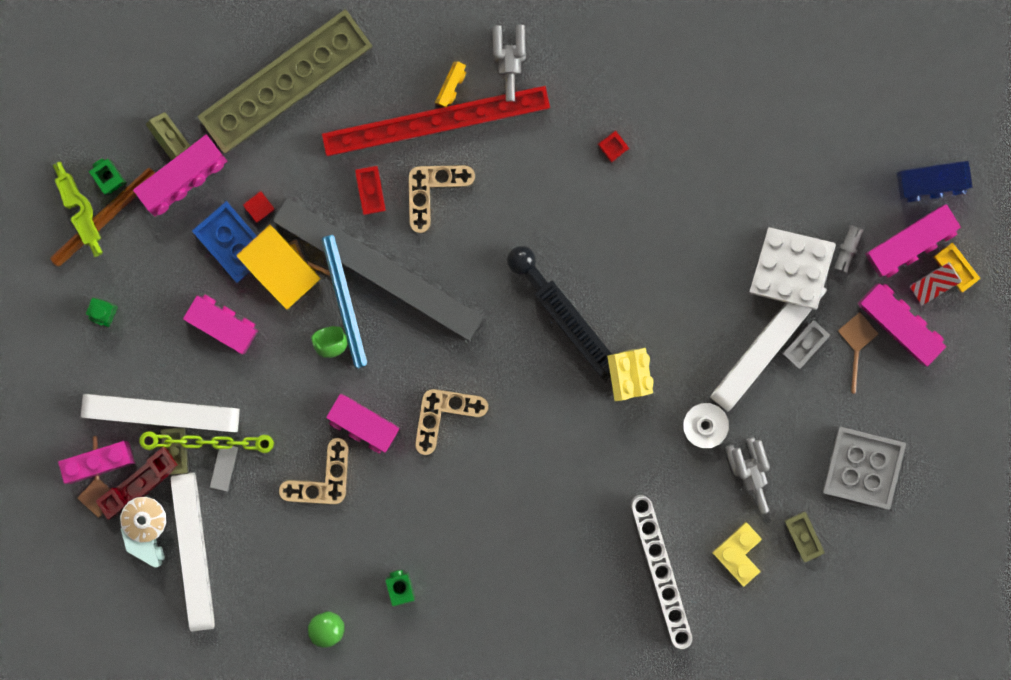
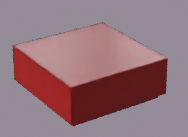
[598,131,630,163]
[243,191,275,223]

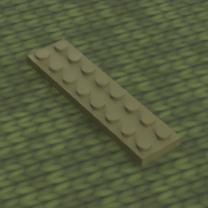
[197,9,373,154]

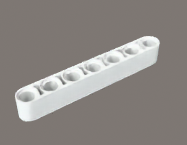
[710,287,827,412]
[81,394,240,432]
[171,473,215,632]
[631,495,692,649]

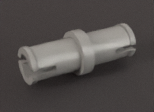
[833,225,864,273]

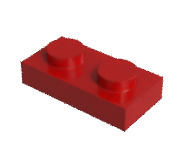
[355,166,386,215]

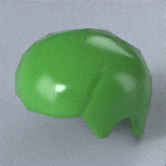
[311,326,348,358]
[308,611,345,648]

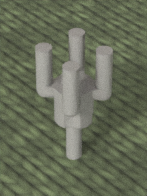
[492,25,526,102]
[725,437,770,514]

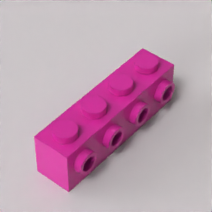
[133,134,228,216]
[865,204,961,278]
[857,283,947,367]

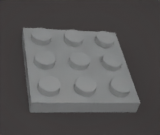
[822,426,906,510]

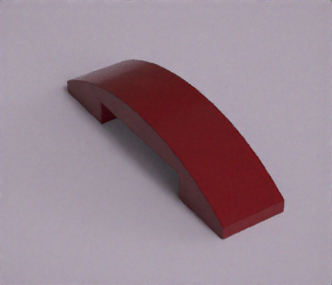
[95,447,178,520]

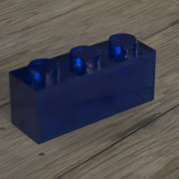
[897,161,973,203]

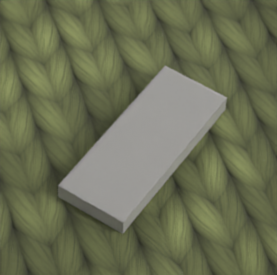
[210,443,239,492]

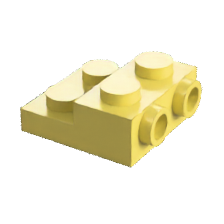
[607,348,654,401]

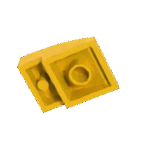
[236,225,320,309]

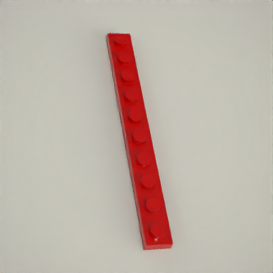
[322,86,550,157]

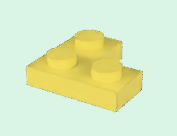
[712,522,762,587]

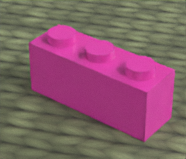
[183,294,259,354]
[326,393,400,454]
[58,441,136,484]

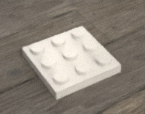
[750,227,836,310]

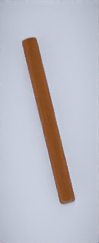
[50,168,155,267]

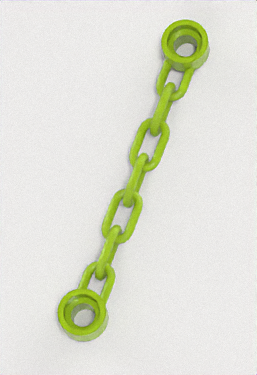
[140,431,274,453]

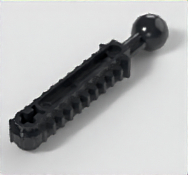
[507,246,612,382]

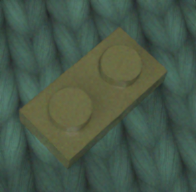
[145,112,190,160]
[161,427,189,475]
[784,511,825,563]

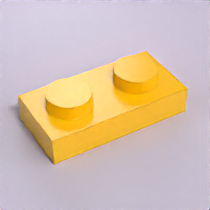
[435,61,466,107]
[933,242,981,293]

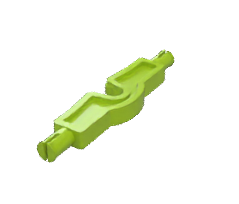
[53,162,103,257]

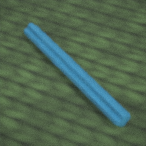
[321,235,367,368]

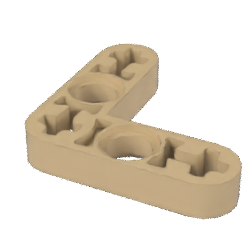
[409,165,475,233]
[416,389,488,455]
[279,438,349,504]

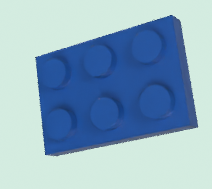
[192,201,257,283]

